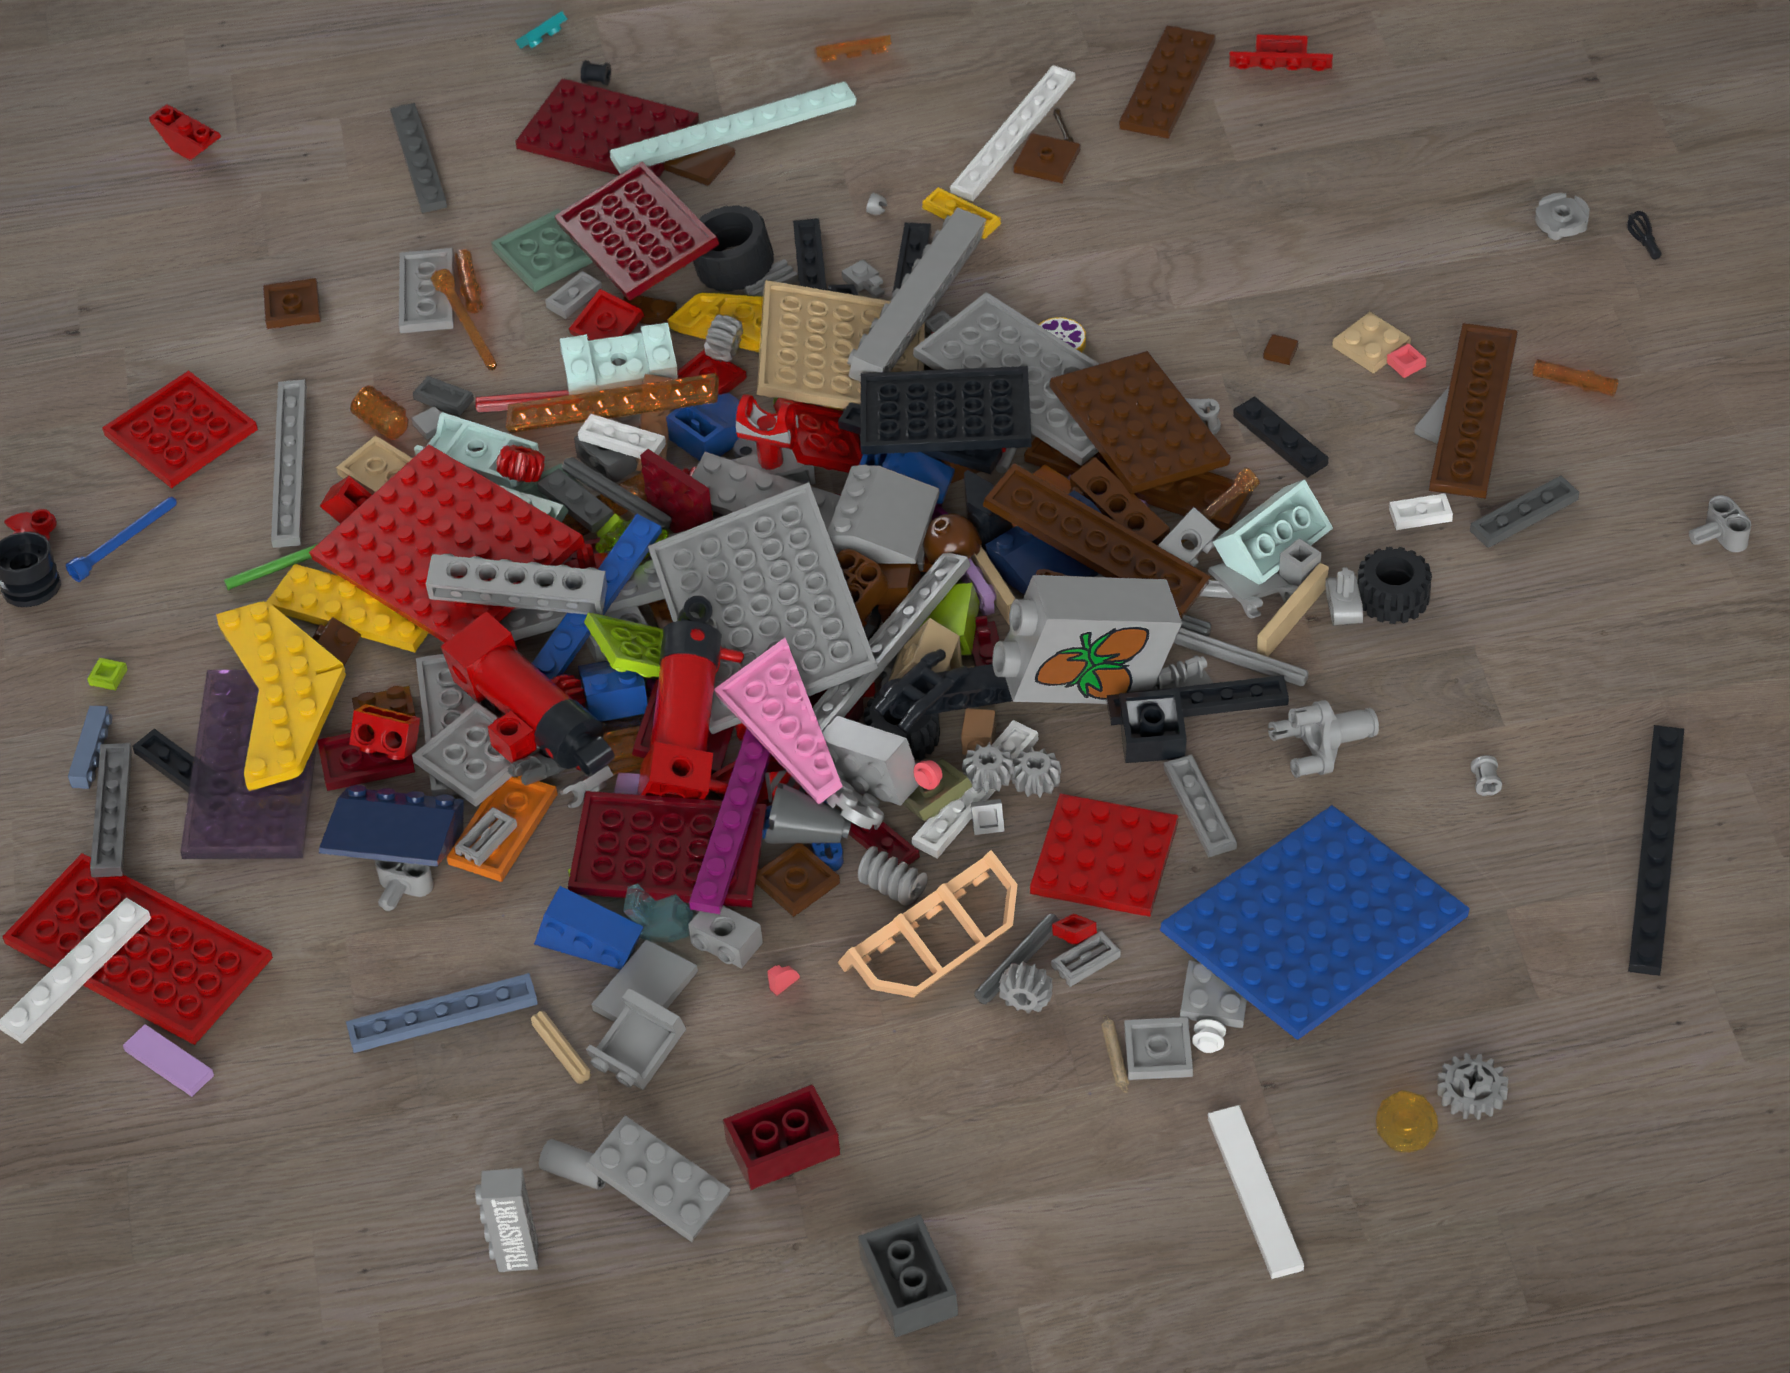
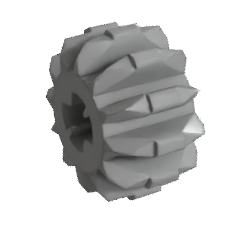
[704,315,743,362]
[962,742,1014,794]
[1011,747,1061,798]
[999,961,1053,1014]

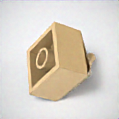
[888,618,974,681]

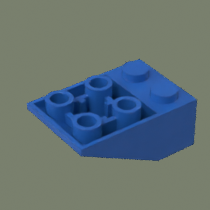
[666,393,740,461]
[859,452,954,504]

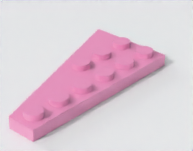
[714,638,843,805]

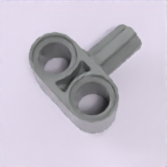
[1689,495,1751,552]
[1325,567,1363,626]
[375,860,434,912]

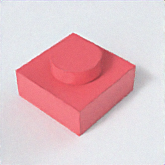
[1387,344,1426,378]

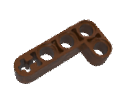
[836,549,888,623]

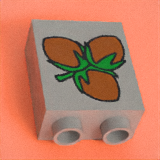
[993,575,1182,704]

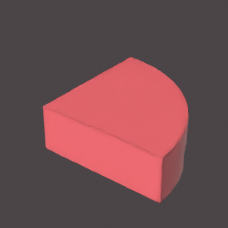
[767,965,800,996]

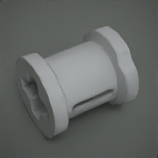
[1470,755,1502,796]

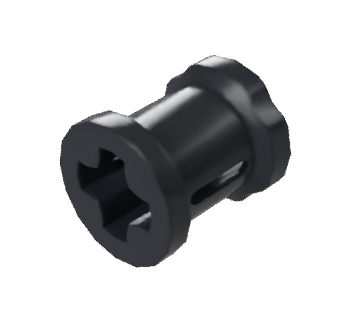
[580,60,611,86]

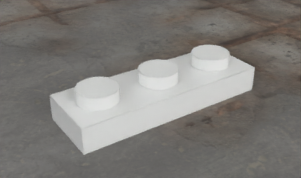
[578,414,666,459]

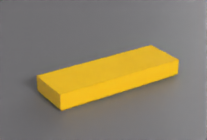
[922,187,1001,239]

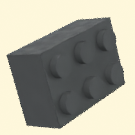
[858,1214,958,1338]

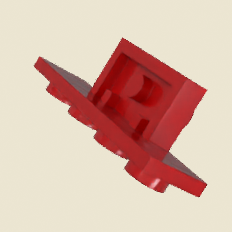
[1230,34,1333,71]

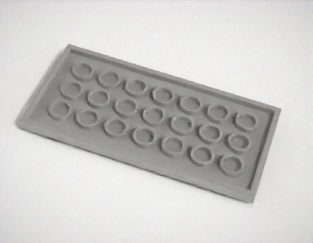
[913,292,1099,466]

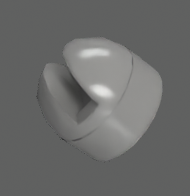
[866,192,887,215]

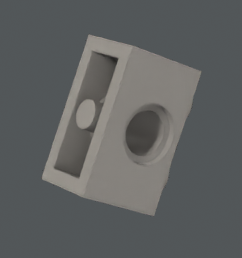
[1158,507,1219,567]
[688,906,763,969]

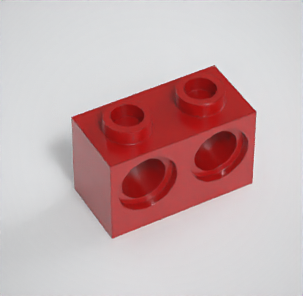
[349,704,420,760]

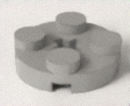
[1535,193,1590,240]
[826,780,884,830]

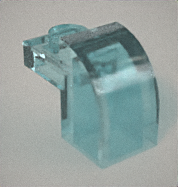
[623,884,694,943]

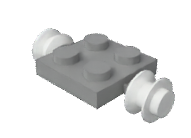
[1180,960,1247,1053]

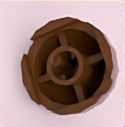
[922,513,982,565]

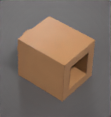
[961,708,996,755]

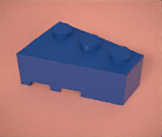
[534,886,643,970]

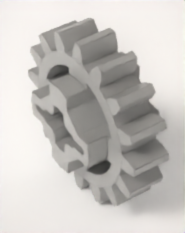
[1437,1053,1508,1120]

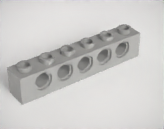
[426,554,608,615]

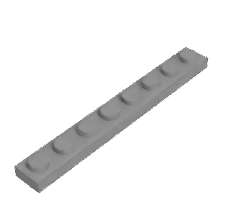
[271,379,307,548]

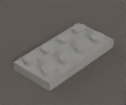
[399,248,454,333]
[586,1115,731,1242]

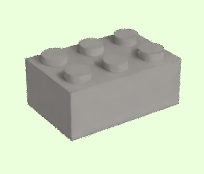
[822,716,919,806]

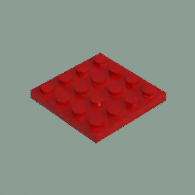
[102,370,258,489]
[1030,793,1178,917]

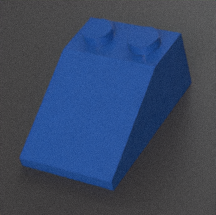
[578,661,648,722]

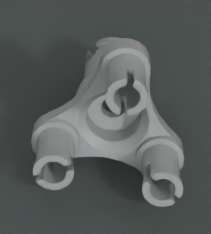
[1268,700,1379,778]

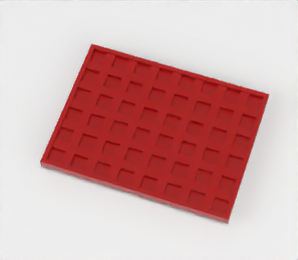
[309,444,585,643]

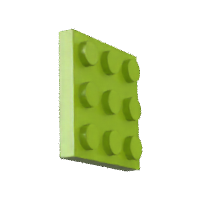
[584,612,663,678]

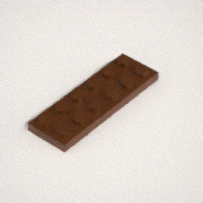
[1119,25,1215,139]

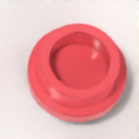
[913,760,942,790]

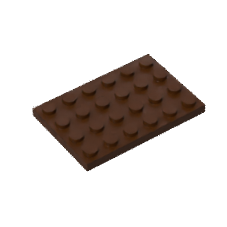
[1049,351,1231,494]

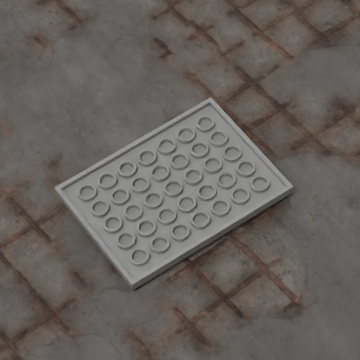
[648,482,879,734]

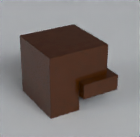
[870,562,922,623]

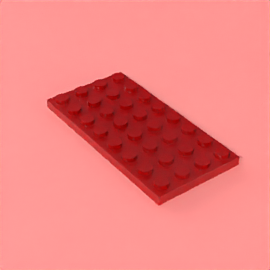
[2,853,273,1045]

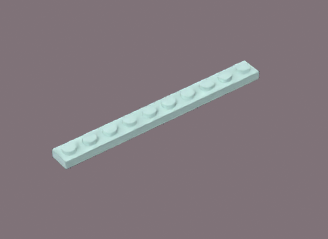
[610,81,856,175]

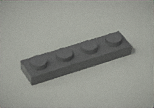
[1470,476,1579,548]

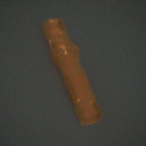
[455,250,483,314]
[1533,359,1619,397]

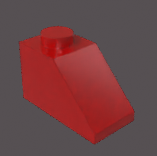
[320,476,372,524]

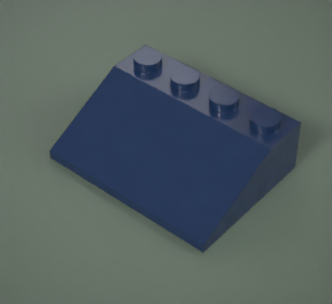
[986,490,1102,595]
[319,785,464,867]

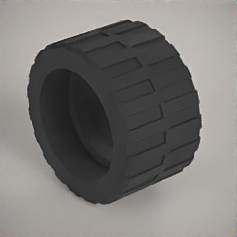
[693,205,774,292]

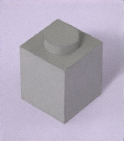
[1279,538,1321,587]

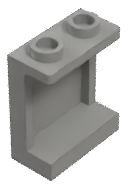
[586,988,686,1090]

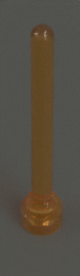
[431,269,497,370]
[1181,467,1260,544]

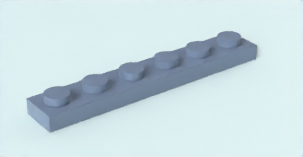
[346,973,538,1053]

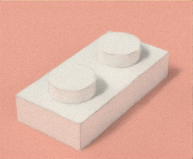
[1389,493,1453,530]

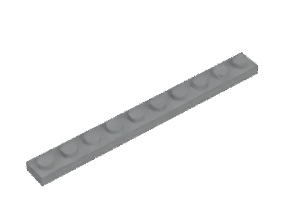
[813,553,971,731]

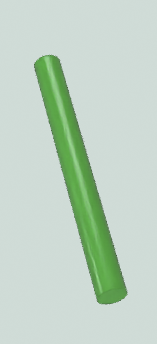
[224,543,319,590]

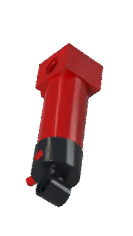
[637,596,744,800]
[441,611,615,777]

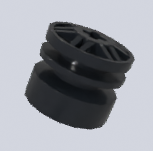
[0,532,61,607]

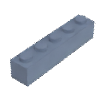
[68,706,112,789]

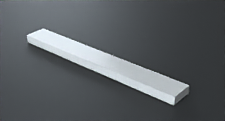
[950,65,1075,201]

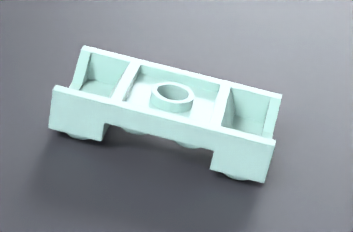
[560,323,678,396]
[414,412,539,489]

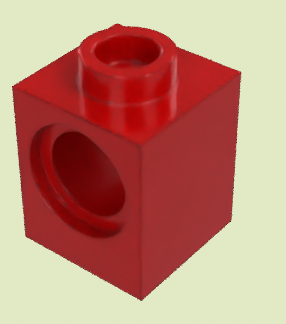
[487,711,537,763]

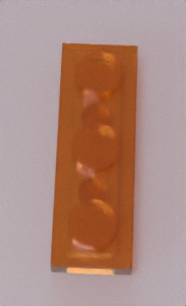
[814,35,892,63]

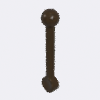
[1053,108,1074,142]

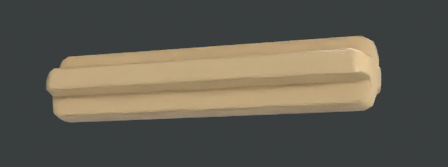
[531,1011,591,1084]

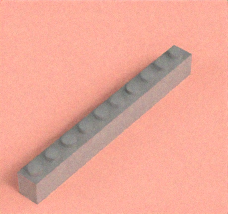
[847,207,986,382]

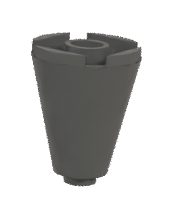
[765,782,851,843]

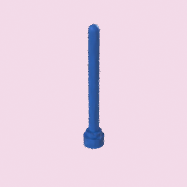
[66,497,177,582]

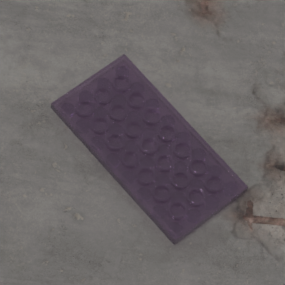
[180,669,317,859]

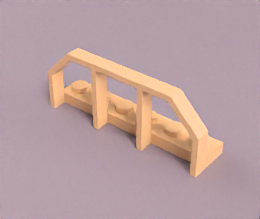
[837,850,1018,998]

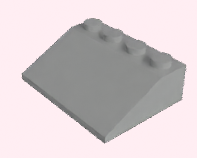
[828,465,940,564]

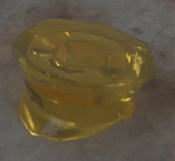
[1375,1090,1439,1153]

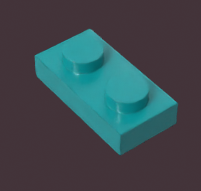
[515,11,567,49]

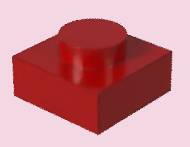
[1052,913,1097,944]

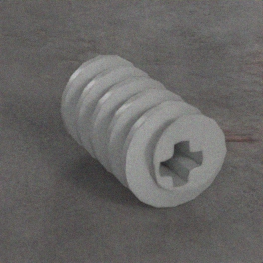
[858,846,928,906]

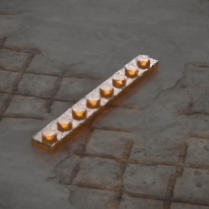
[506,373,719,433]

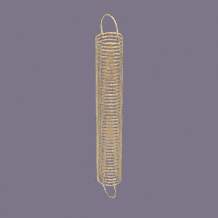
[1102,1015,1129,1092]

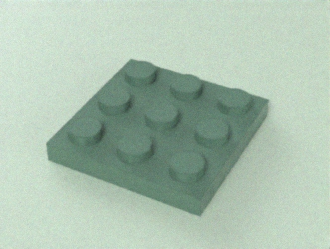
[491,209,593,292]

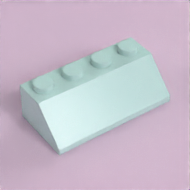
[1212,479,1333,584]

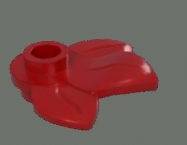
[4,509,57,541]

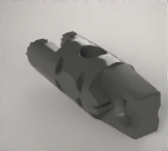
[507,751,566,785]

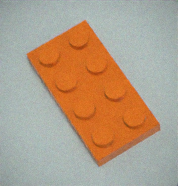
[447,776,558,882]

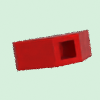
[149,104,221,160]

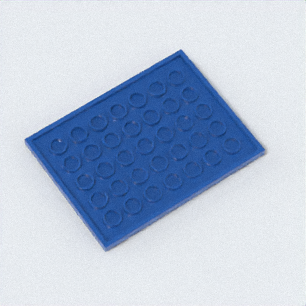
[1160,805,1470,1040]

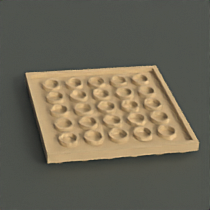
[756,280,925,409]

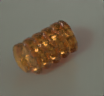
[350,385,409,440]

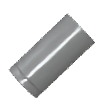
[539,1139,607,1190]

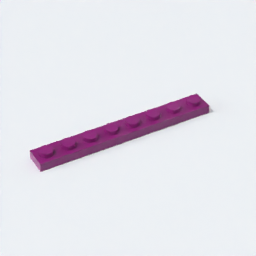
[689,729,772,914]

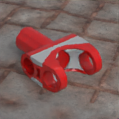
[736,394,799,470]

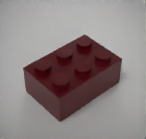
[723,1084,841,1190]

